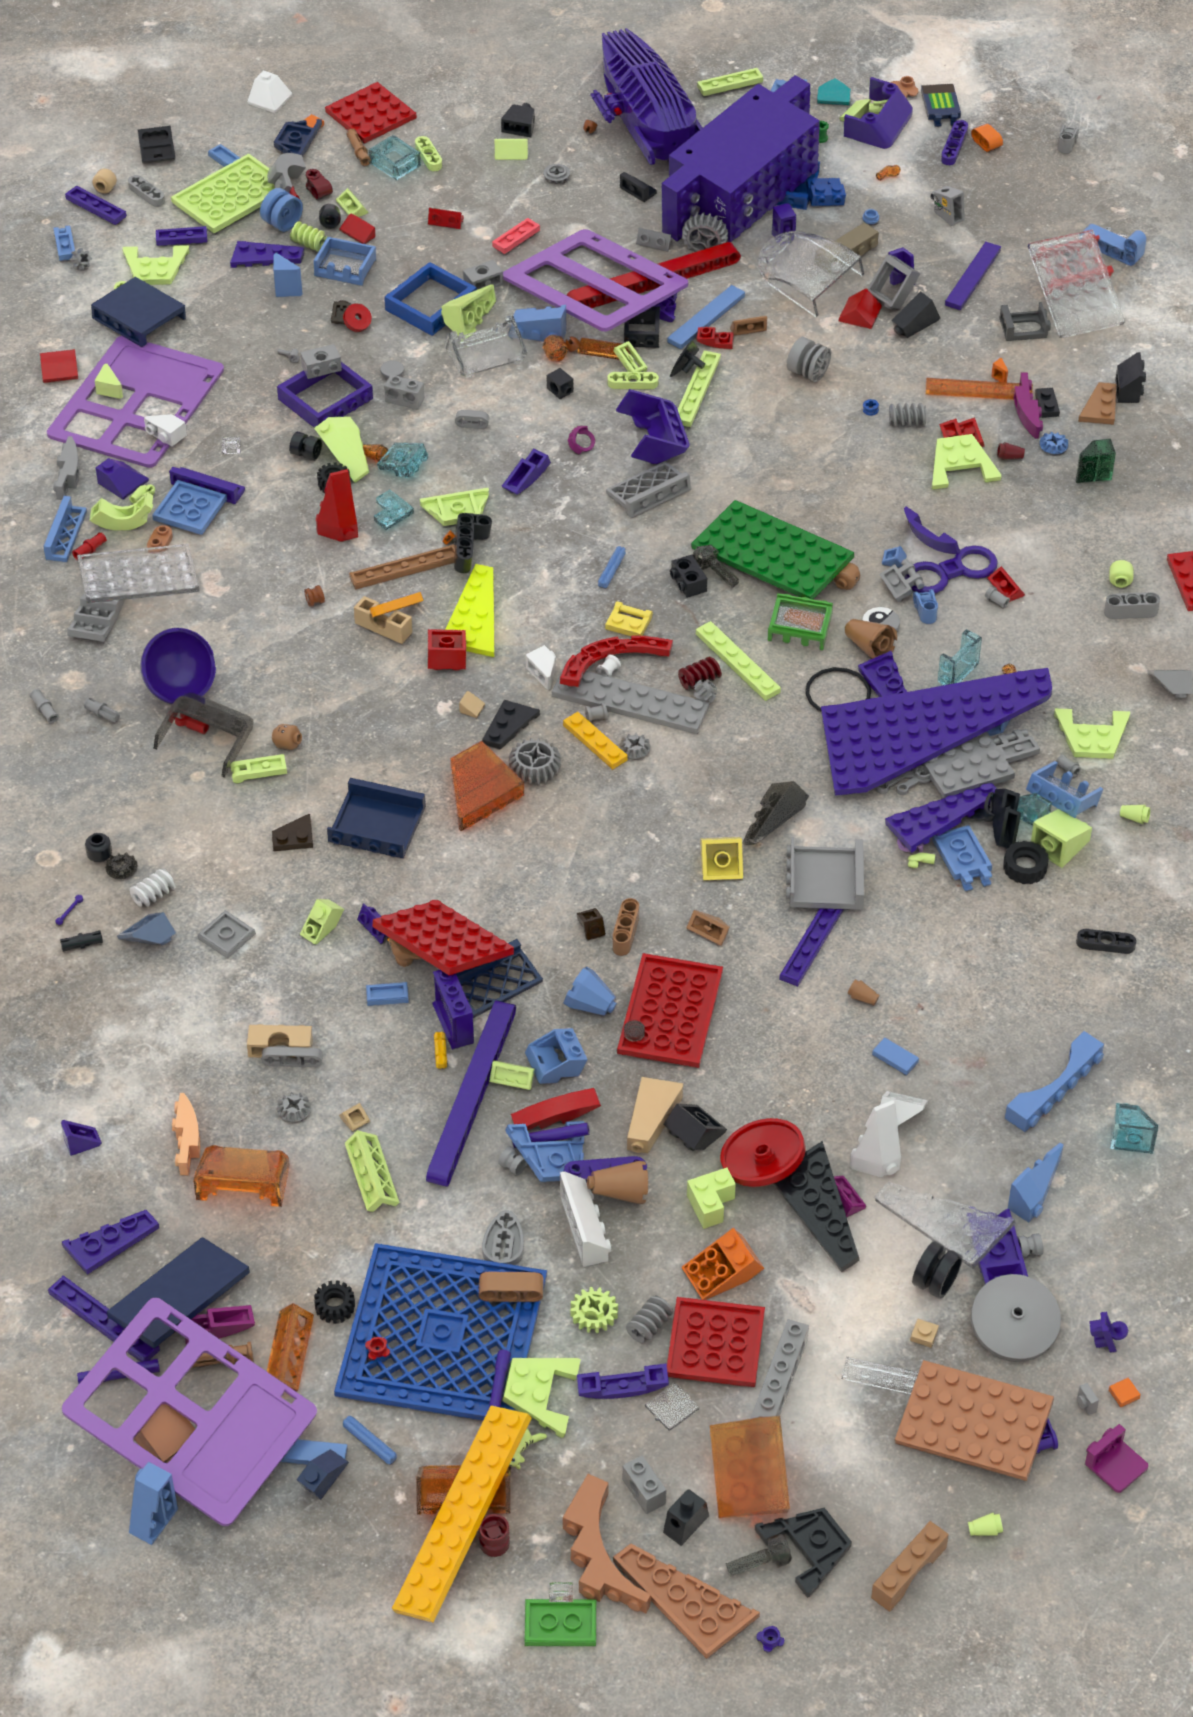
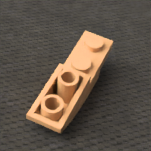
[172,1093,200,1175]

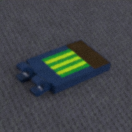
[921,84,961,127]

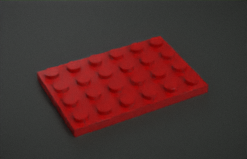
[372,900,514,975]
[617,953,723,1068]

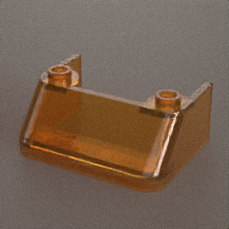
[416,1465,511,1515]

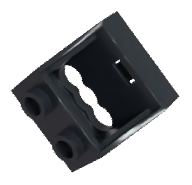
[137,125,175,163]

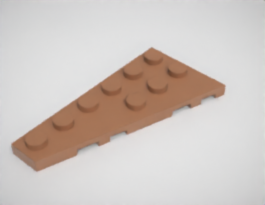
[613,1543,760,1659]

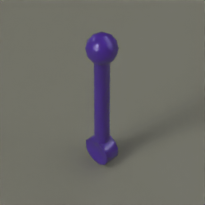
[55,895,83,925]

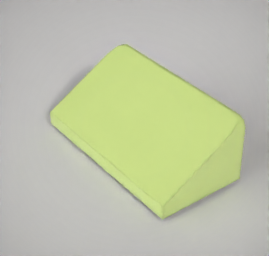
[840,99,871,121]
[494,139,528,160]
[335,188,369,217]

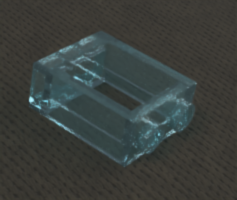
[369,135,421,180]

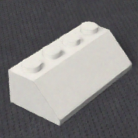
[560,1172,611,1267]

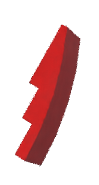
[511,1088,601,1130]

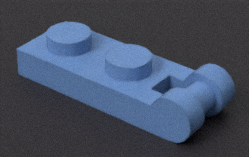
[53,225,75,261]

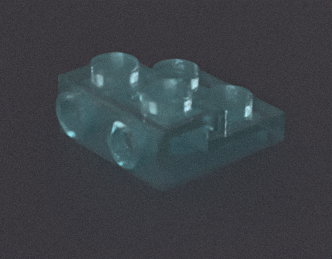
[377,442,428,477]

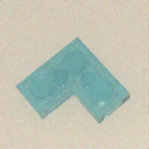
[374,490,414,530]

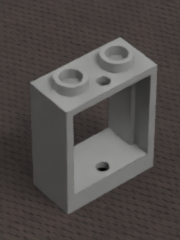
[868,254,921,310]

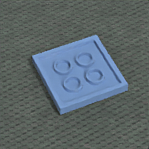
[152,480,227,535]

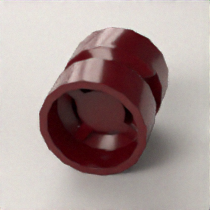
[479,1514,510,1557]

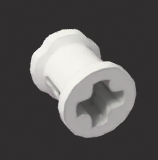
[596,655,621,677]

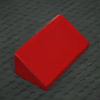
[339,213,376,244]
[987,566,1025,602]

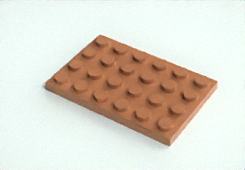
[895,1360,1054,1481]

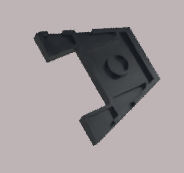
[754,1507,852,1598]

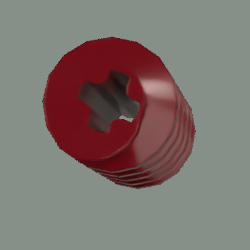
[678,656,722,690]

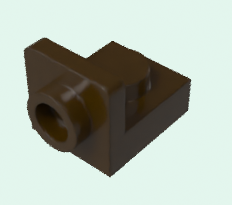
[331,300,351,325]
[577,908,606,940]

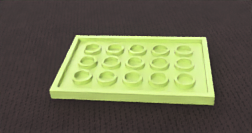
[171,154,275,233]

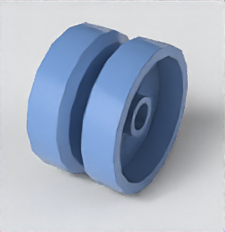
[260,188,303,232]

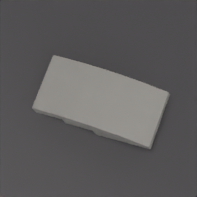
[67,582,128,642]

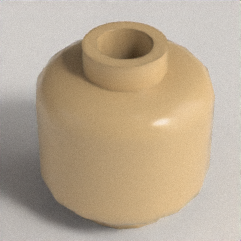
[92,168,117,194]

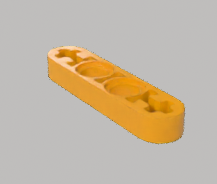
[369,592,424,618]

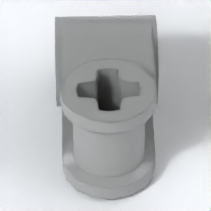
[1058,124,1079,154]

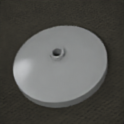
[971,1274,1061,1362]

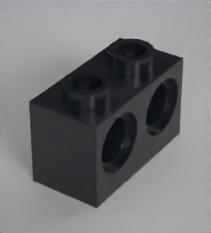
[670,554,708,598]

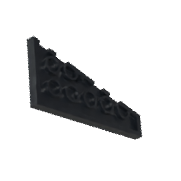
[773,1141,860,1272]

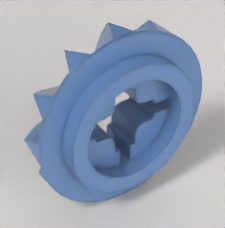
[1040,432,1068,454]

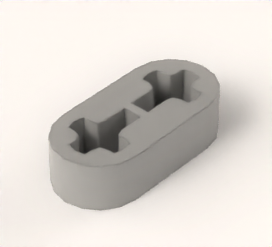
[455,410,490,429]

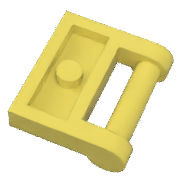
[605,601,653,636]

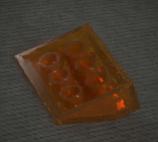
[709,1416,790,1518]

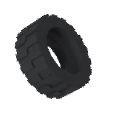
[1003,841,1049,884]

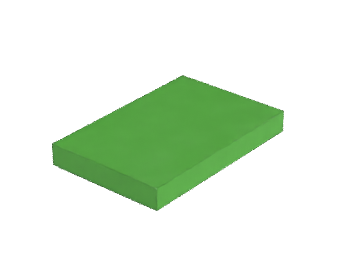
[525,1599,596,1646]

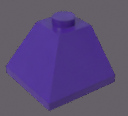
[95,458,149,500]

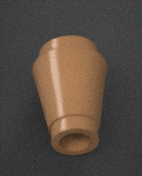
[847,979,880,1006]

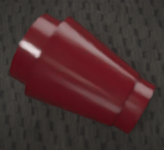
[997,442,1025,460]

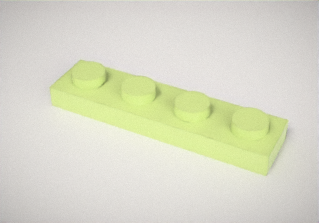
[697,68,763,96]

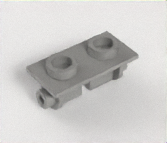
[636,227,673,251]

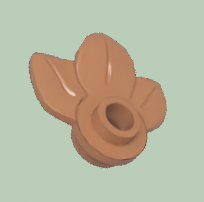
[890,76,918,98]

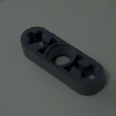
[1076,929,1136,954]

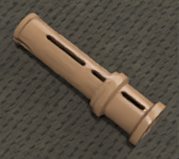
[192,1342,254,1368]

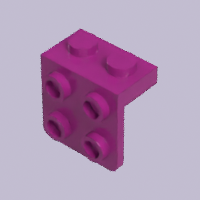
[1085,1424,1149,1493]

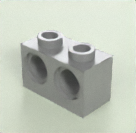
[384,375,425,410]

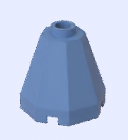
[563,967,617,1015]

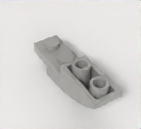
[53,436,80,500]

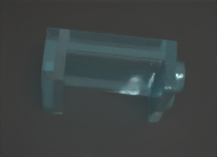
[938,629,982,685]

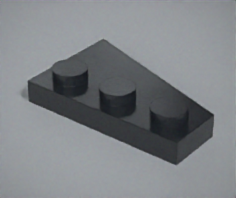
[482,700,540,749]

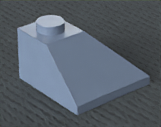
[117,912,176,945]

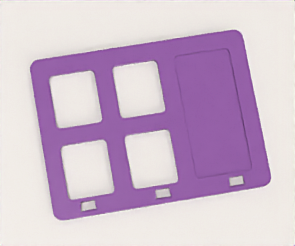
[47,336,224,468]
[62,1298,317,1526]

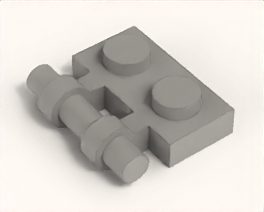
[879,559,924,602]
[992,729,1040,763]

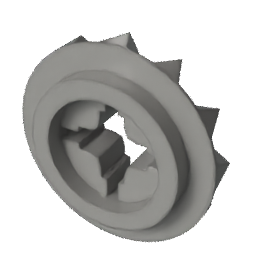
[543,164,570,184]
[619,733,651,759]
[277,1092,311,1122]

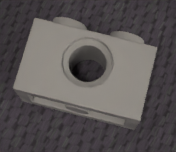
[463,260,503,290]
[300,344,342,379]
[622,1455,666,1514]

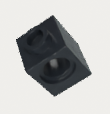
[546,368,574,399]

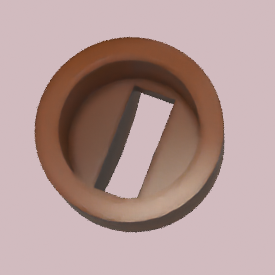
[583,120,598,134]
[565,336,581,352]

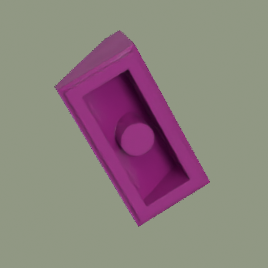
[834,1176,867,1217]

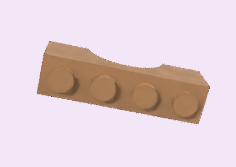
[871,1521,949,1612]

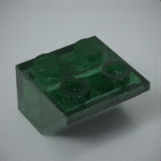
[1076,438,1116,483]

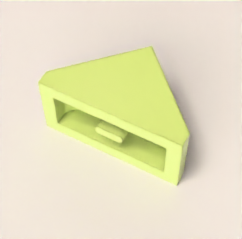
[95,364,123,399]

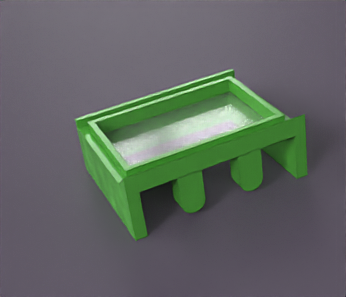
[768,593,833,650]

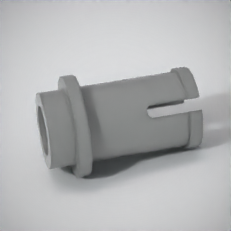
[985,587,1010,608]
[1056,755,1081,777]

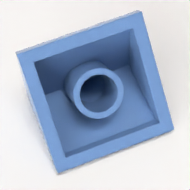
[273,253,303,297]

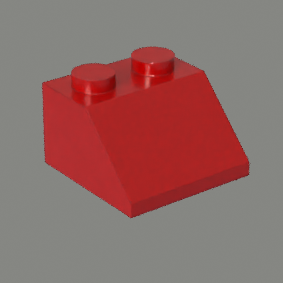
[427,629,466,670]

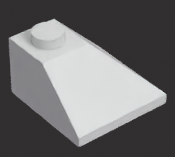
[247,70,292,113]
[880,1091,928,1126]

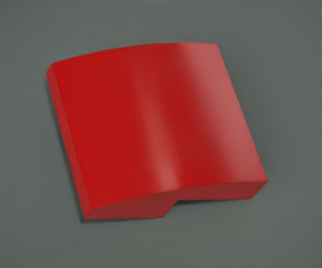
[40,349,78,383]
[939,417,985,447]

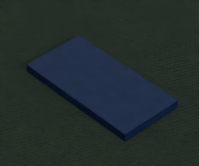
[107,1237,250,1349]

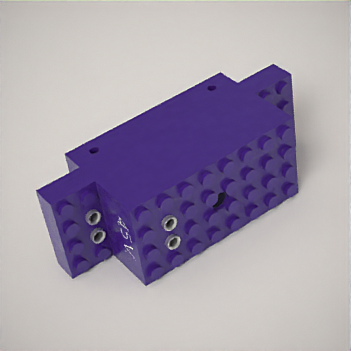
[661,75,820,242]

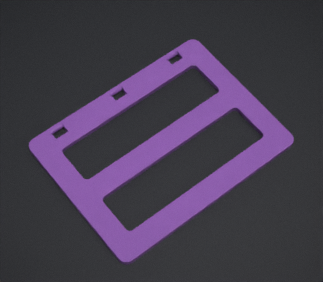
[503,229,688,332]

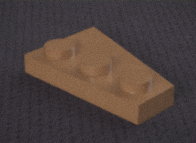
[1078,382,1116,425]

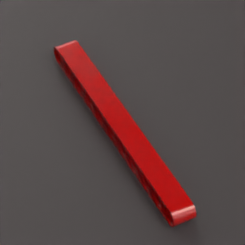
[567,242,741,309]

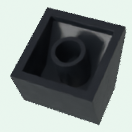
[663,1104,727,1151]

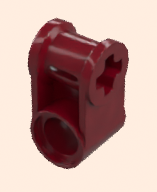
[305,169,333,199]

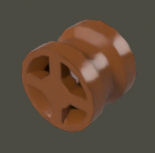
[304,585,325,607]

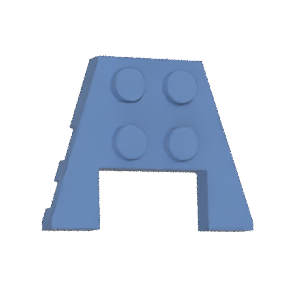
[505,1121,585,1182]

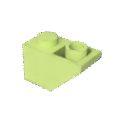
[300,899,344,944]

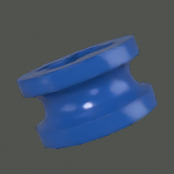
[863,399,879,416]

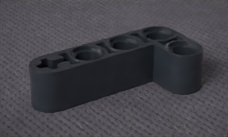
[454,513,492,573]

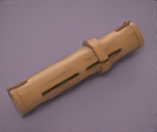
[346,129,371,166]

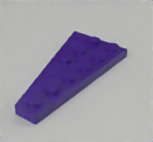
[885,783,997,853]

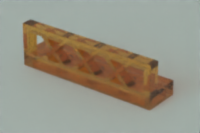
[267,1303,314,1392]

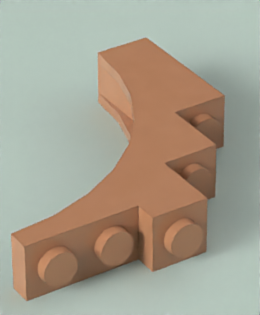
[563,1474,651,1613]

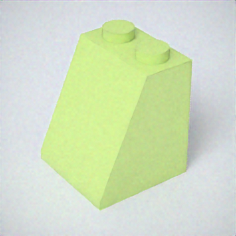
[1031,809,1092,868]

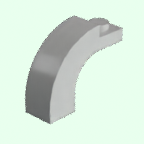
[267,153,306,192]

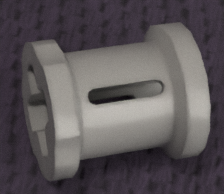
[585,703,608,723]

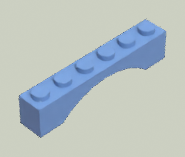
[1005,1031,1104,1132]

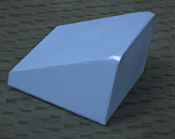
[882,546,907,568]

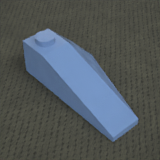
[1007,1143,1064,1223]

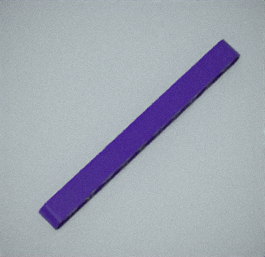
[426,1000,516,1187]

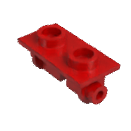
[428,207,464,229]

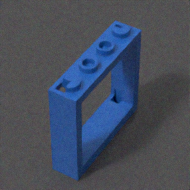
[384,262,477,336]

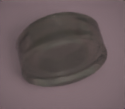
[624,1020,645,1041]

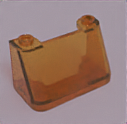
[193,1145,290,1207]

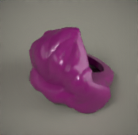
[568,425,595,454]

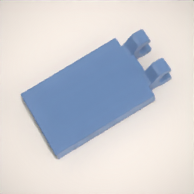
[932,825,992,891]

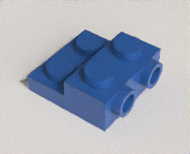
[806,178,846,206]

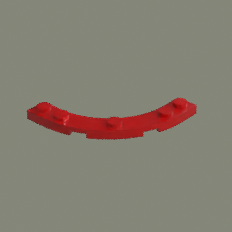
[560,635,673,687]

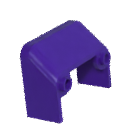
[844,77,913,149]
[616,389,690,464]

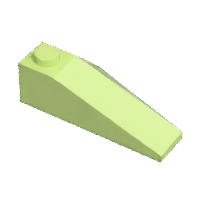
[441,285,496,340]
[314,417,369,483]

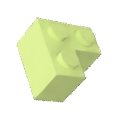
[687,1168,736,1229]

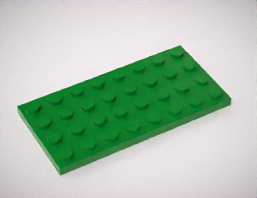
[691,500,855,600]

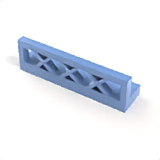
[43,496,87,562]

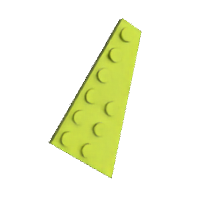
[445,564,494,657]

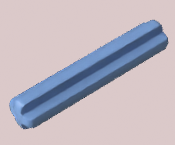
[598,546,626,588]
[343,1416,397,1464]

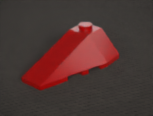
[316,469,358,542]

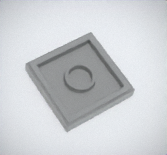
[197,910,256,959]

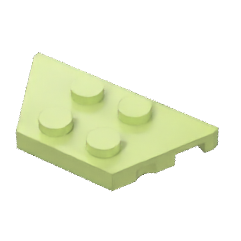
[420,488,489,526]

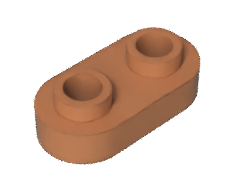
[147,525,173,556]

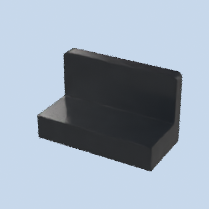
[620,172,657,202]

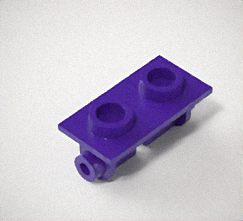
[357,904,388,944]

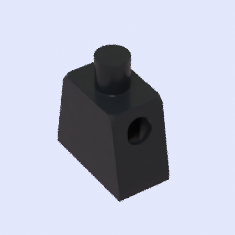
[501,103,535,138]
[663,1489,709,1546]

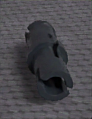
[60,930,103,952]

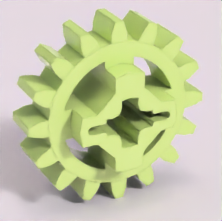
[570,1287,618,1333]

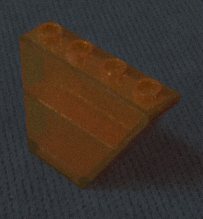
[450,741,524,831]

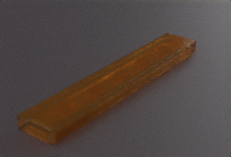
[926,378,1033,400]

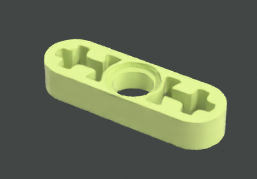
[415,136,442,171]
[607,372,659,389]

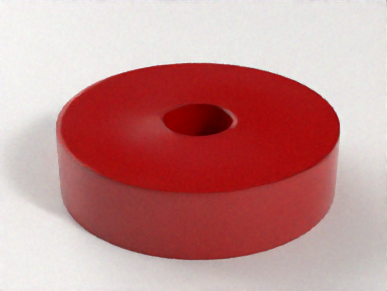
[343,303,372,332]

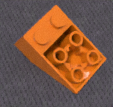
[682,1228,765,1300]

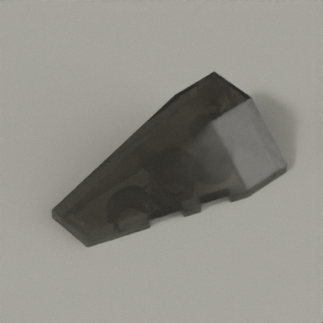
[742,781,809,845]

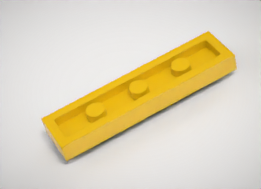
[563,711,628,770]

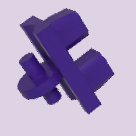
[1089,1312,1129,1353]

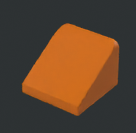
[991,358,1008,385]

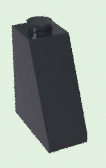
[891,291,940,338]

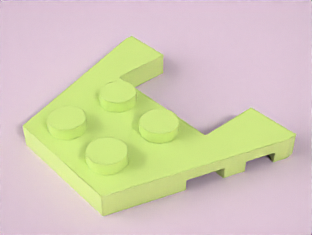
[122,246,189,285]
[931,434,1002,490]
[1054,708,1130,759]
[502,1358,581,1438]

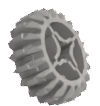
[682,213,728,252]
[509,738,561,785]

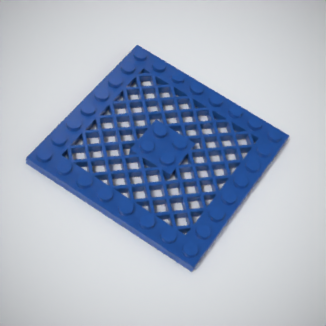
[334,1243,547,1421]

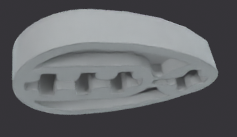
[482,1210,524,1265]

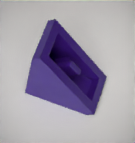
[61,1120,102,1156]

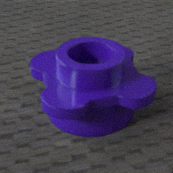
[756,1626,785,1652]

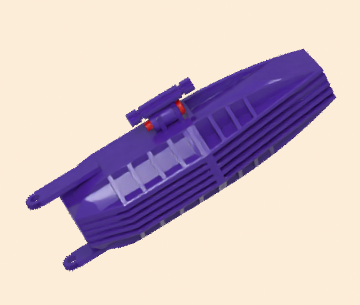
[590,28,703,165]

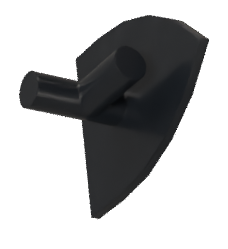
[670,340,706,377]

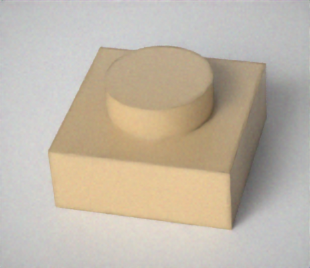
[910,1319,939,1348]

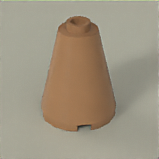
[845,619,897,659]
[587,1161,648,1204]

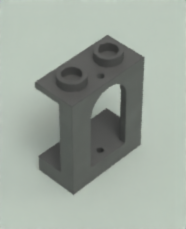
[999,302,1051,341]

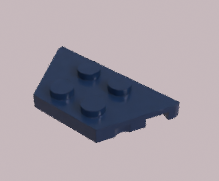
[274,119,322,157]

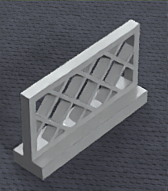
[606,461,691,518]

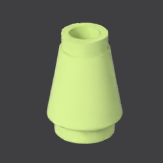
[1120,805,1150,824]
[968,1513,1003,1536]

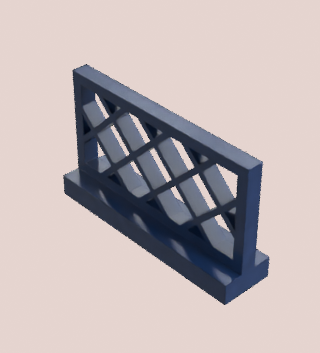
[456,939,543,1018]

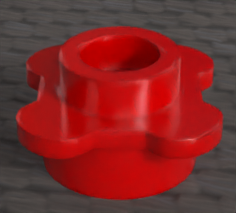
[365,1337,390,1360]

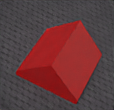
[838,288,882,329]

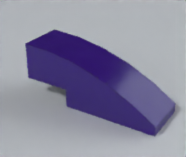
[502,448,551,495]

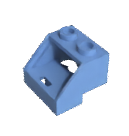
[525,1028,588,1084]

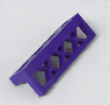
[169,467,245,504]

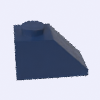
[296,1449,349,1500]

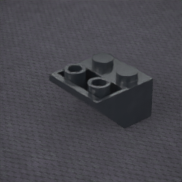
[1115,352,1146,403]

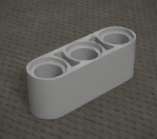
[1104,592,1160,619]

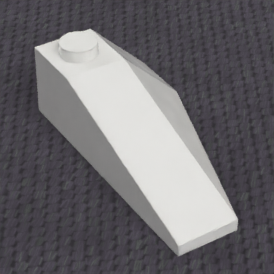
[850,1100,901,1177]

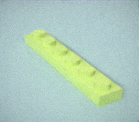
[678,350,721,427]
[696,621,781,701]

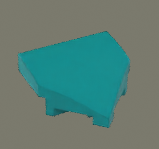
[817,78,851,106]

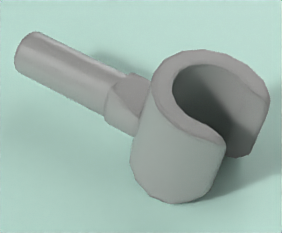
[277,349,300,363]

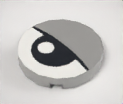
[863,607,900,632]

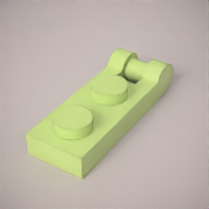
[230,754,287,783]

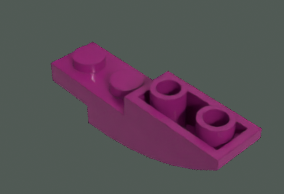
[1013,372,1043,439]

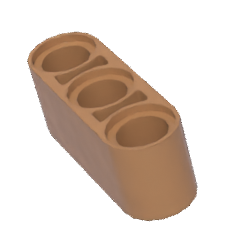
[613,898,639,956]
[479,1272,544,1302]

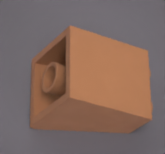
[134,1404,195,1463]

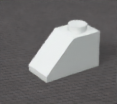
[526,645,556,690]

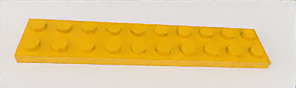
[392,1406,532,1623]

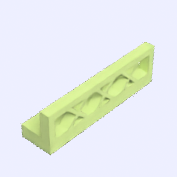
[345,1130,400,1212]

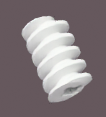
[129,868,176,907]

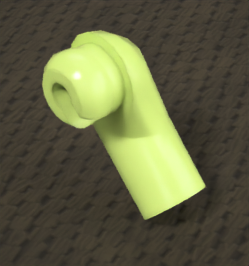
[129,484,155,504]
[907,852,936,868]

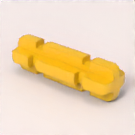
[434,1032,447,1069]

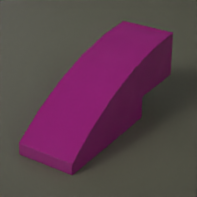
[185,1305,255,1344]

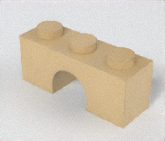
[354,596,412,644]
[247,1024,313,1058]

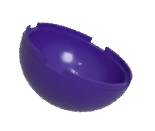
[140,628,216,705]

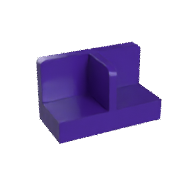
[888,247,915,285]

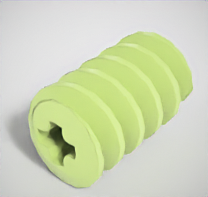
[290,221,327,252]

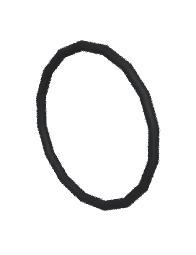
[805,667,871,712]

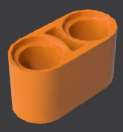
[971,123,1003,152]

